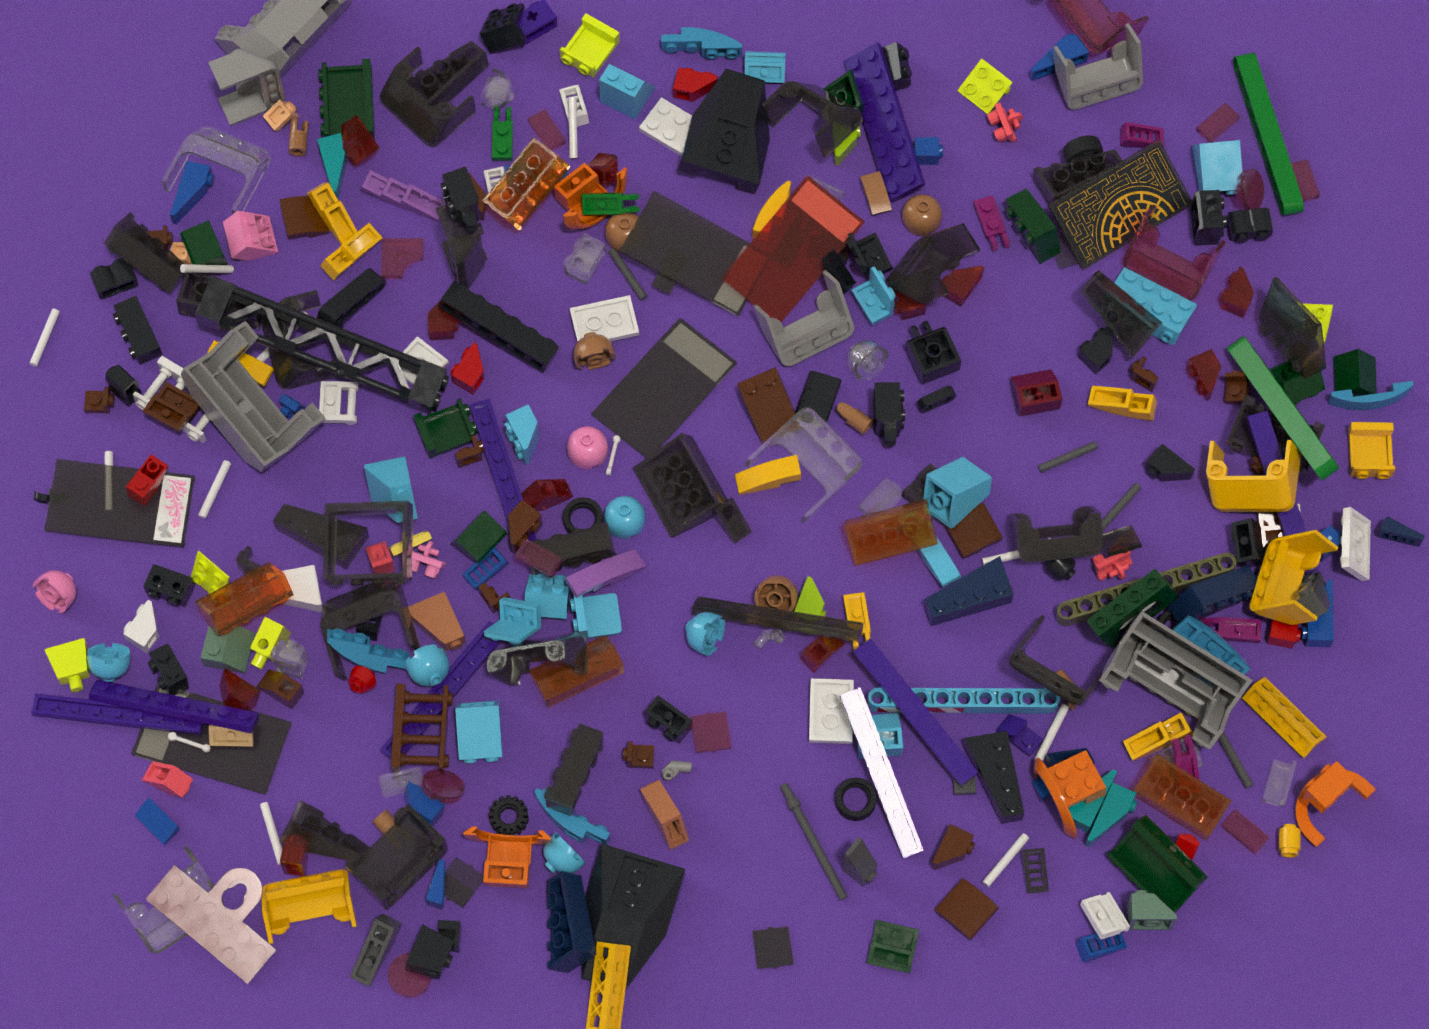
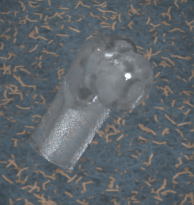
[753,628,785,650]

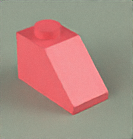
[142,761,193,798]

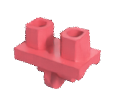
[987,103,1023,142]
[1093,544,1132,581]

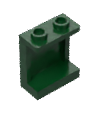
[413,398,478,459]

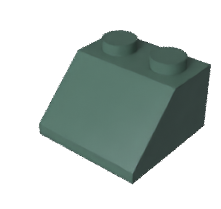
[201,618,255,674]
[1127,890,1177,930]

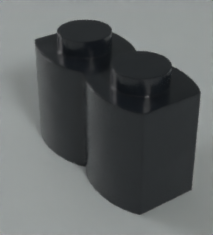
[1227,208,1273,243]
[90,258,139,299]
[105,365,141,406]

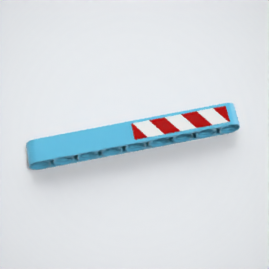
[867,688,1060,714]

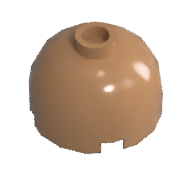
[902,194,943,236]
[605,212,646,253]
[574,332,616,370]
[754,575,798,619]

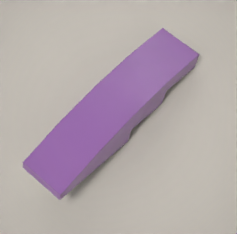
[361,170,446,221]
[565,549,646,598]

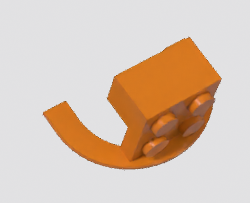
[554,162,628,230]
[1033,750,1106,838]
[1295,761,1376,847]
[463,826,552,889]

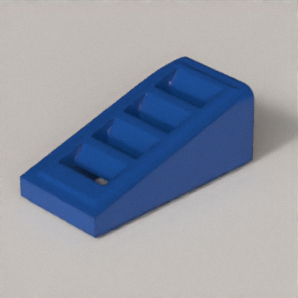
[462,547,509,590]
[426,859,446,909]
[1076,932,1127,963]

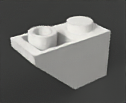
[123,600,159,653]

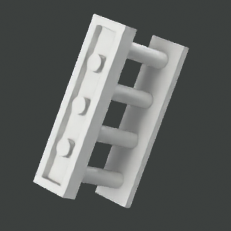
[133,356,210,443]

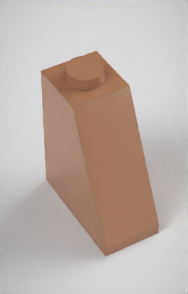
[405,592,466,651]
[640,780,689,850]

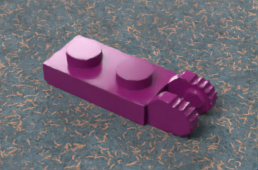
[973,195,1010,251]
[1201,617,1261,643]
[1171,735,1201,797]

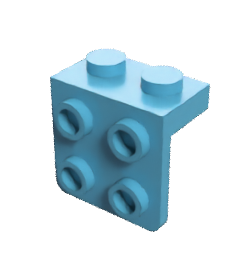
[851,267,896,326]
[570,593,622,640]
[484,597,541,644]

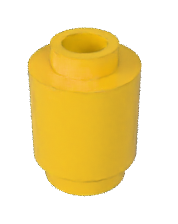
[1279,824,1301,858]

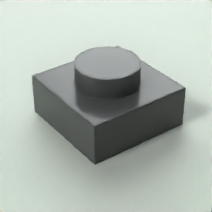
[953,776,976,795]

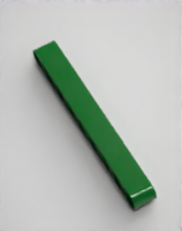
[1233,52,1304,216]
[1227,335,1340,481]

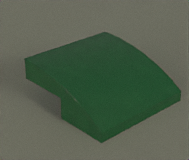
[867,920,920,973]

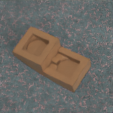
[860,171,892,215]

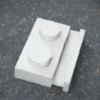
[1080,892,1130,939]

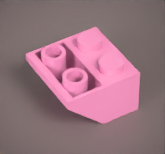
[223,211,278,261]

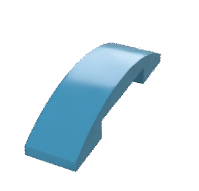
[1328,381,1414,410]
[1173,615,1250,675]

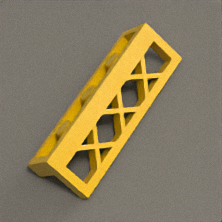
[1242,677,1327,758]
[586,941,631,1029]

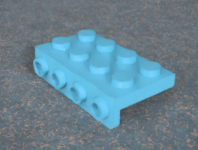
[1102,267,1198,345]

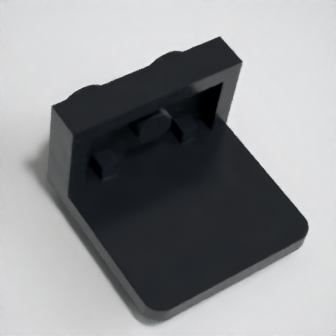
[479,3,526,53]
[847,232,893,276]

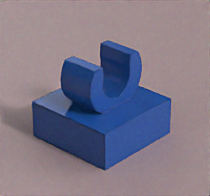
[279,394,306,419]

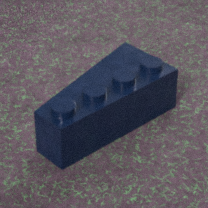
[924,556,1014,626]
[1168,565,1257,624]
[547,871,596,973]

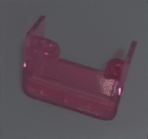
[1051,0,1149,53]
[1123,205,1226,300]

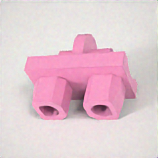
[405,541,446,578]

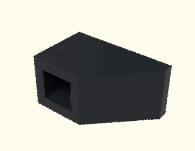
[1078,324,1113,375]

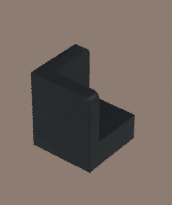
[438,920,462,952]

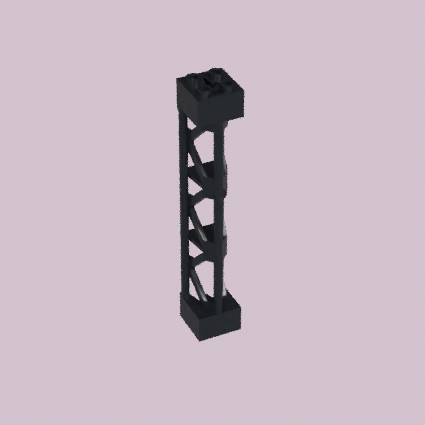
[195,276,449,414]

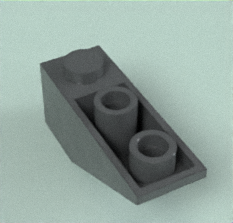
[1296,571,1330,617]

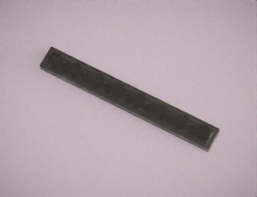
[692,596,863,641]

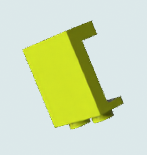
[559,13,620,78]

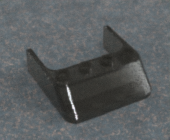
[320,575,421,681]
[1009,615,1104,707]

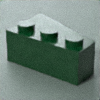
[1005,188,1061,264]

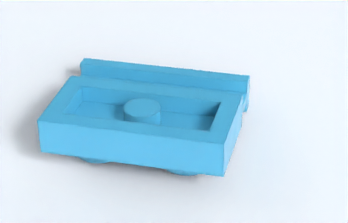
[744,51,786,83]

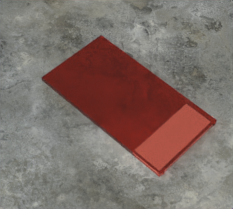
[721,175,865,323]

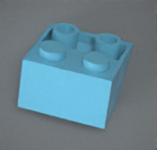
[504,404,539,465]
[525,573,570,619]
[857,713,903,759]

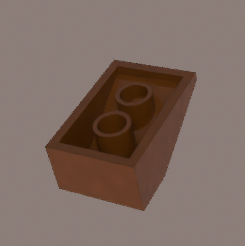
[737,367,802,445]

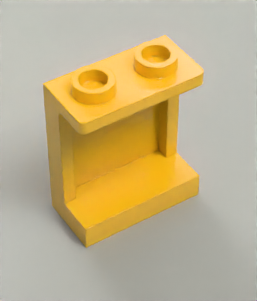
[1348,422,1395,479]

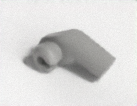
[662,760,692,781]

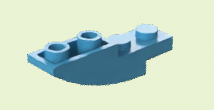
[661,27,742,59]
[327,629,410,673]
[534,788,610,845]

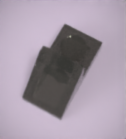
[714,497,752,543]

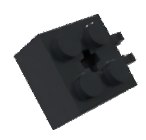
[440,166,481,234]
[1190,190,1227,246]
[905,321,961,384]
[873,382,905,447]

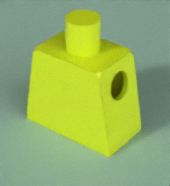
[250,617,291,670]
[45,638,90,692]

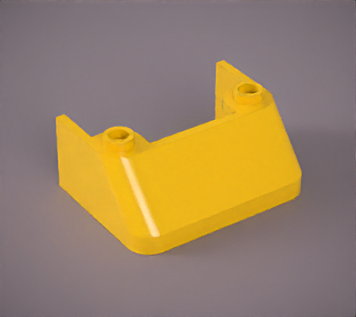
[1206,440,1301,512]
[1250,530,1338,625]
[261,869,357,944]

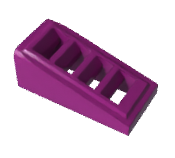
[1120,122,1164,148]

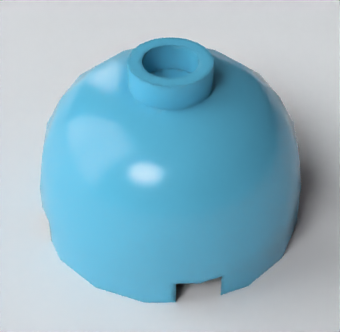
[604,496,646,539]
[685,612,725,656]
[87,643,131,682]
[405,644,450,687]
[543,832,586,874]

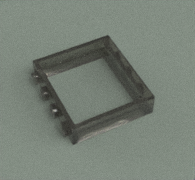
[323,501,413,586]

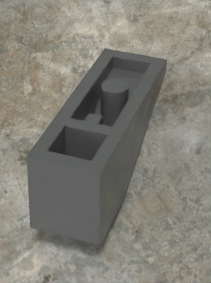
[843,837,878,887]
[350,914,402,987]

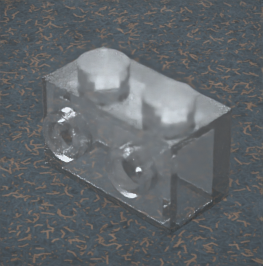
[563,233,606,285]
[271,639,309,680]

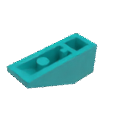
[317,133,350,199]
[1069,769,1117,833]
[1085,782,1138,847]

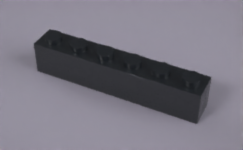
[438,281,559,373]

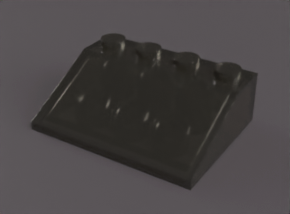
[1258,277,1326,379]
[633,433,731,538]

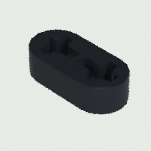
[917,386,957,413]

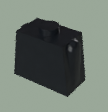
[405,925,454,980]

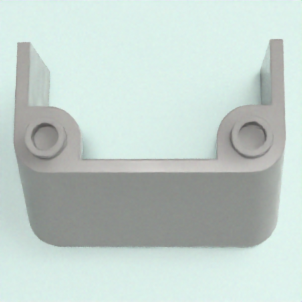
[1053,23,1143,110]
[208,49,286,126]
[753,270,854,366]

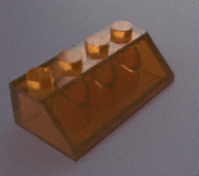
[482,137,571,230]
[844,499,938,565]
[195,562,294,635]
[528,636,624,708]
[1134,754,1232,841]

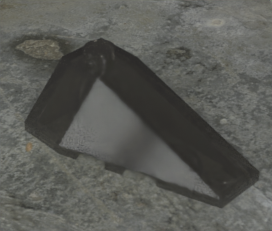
[279,800,373,863]

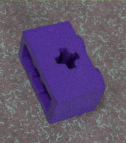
[518,0,558,46]

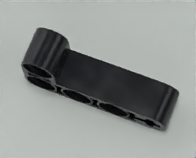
[317,268,386,328]

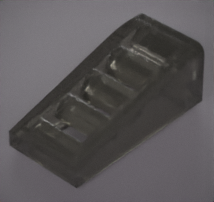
[1021,848,1049,894]

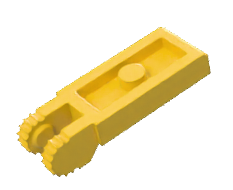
[843,592,871,651]

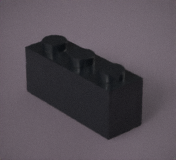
[112,296,162,365]

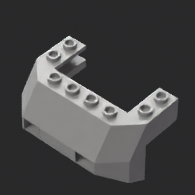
[214,0,352,78]
[181,321,326,472]
[1099,611,1253,750]

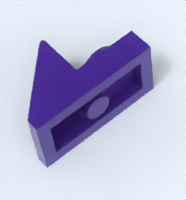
[996,714,1043,757]

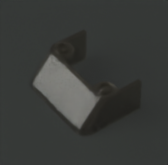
[380,47,476,147]
[762,81,863,158]
[436,205,487,289]
[886,223,980,304]
[261,290,339,390]

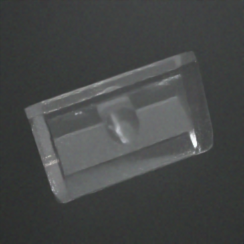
[858,478,904,523]
[378,767,425,797]

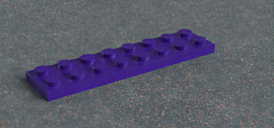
[844,42,926,203]

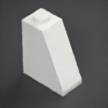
[261,565,323,612]

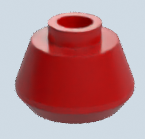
[348,666,377,693]

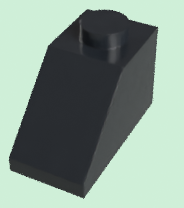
[1144,444,1195,482]

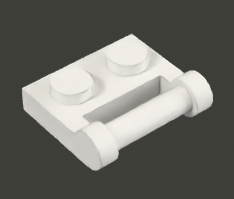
[319,381,359,425]

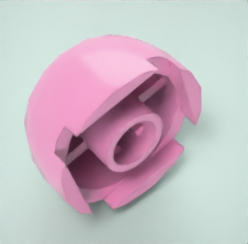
[566,426,608,469]
[33,570,77,613]

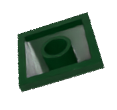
[821,70,863,121]
[180,220,228,265]
[1333,349,1377,397]
[450,510,508,563]

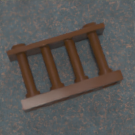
[391,683,453,774]

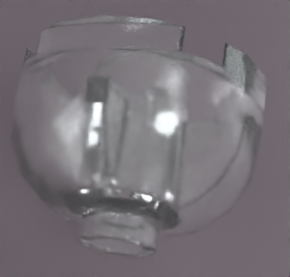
[479,68,515,110]
[846,340,889,382]

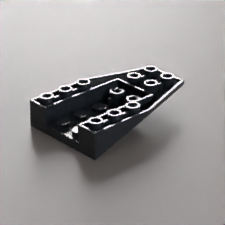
[677,69,770,194]
[582,844,685,991]

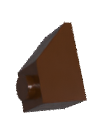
[931,824,976,870]

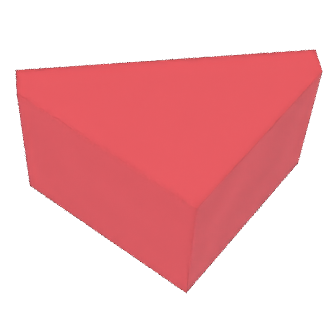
[365,541,395,578]

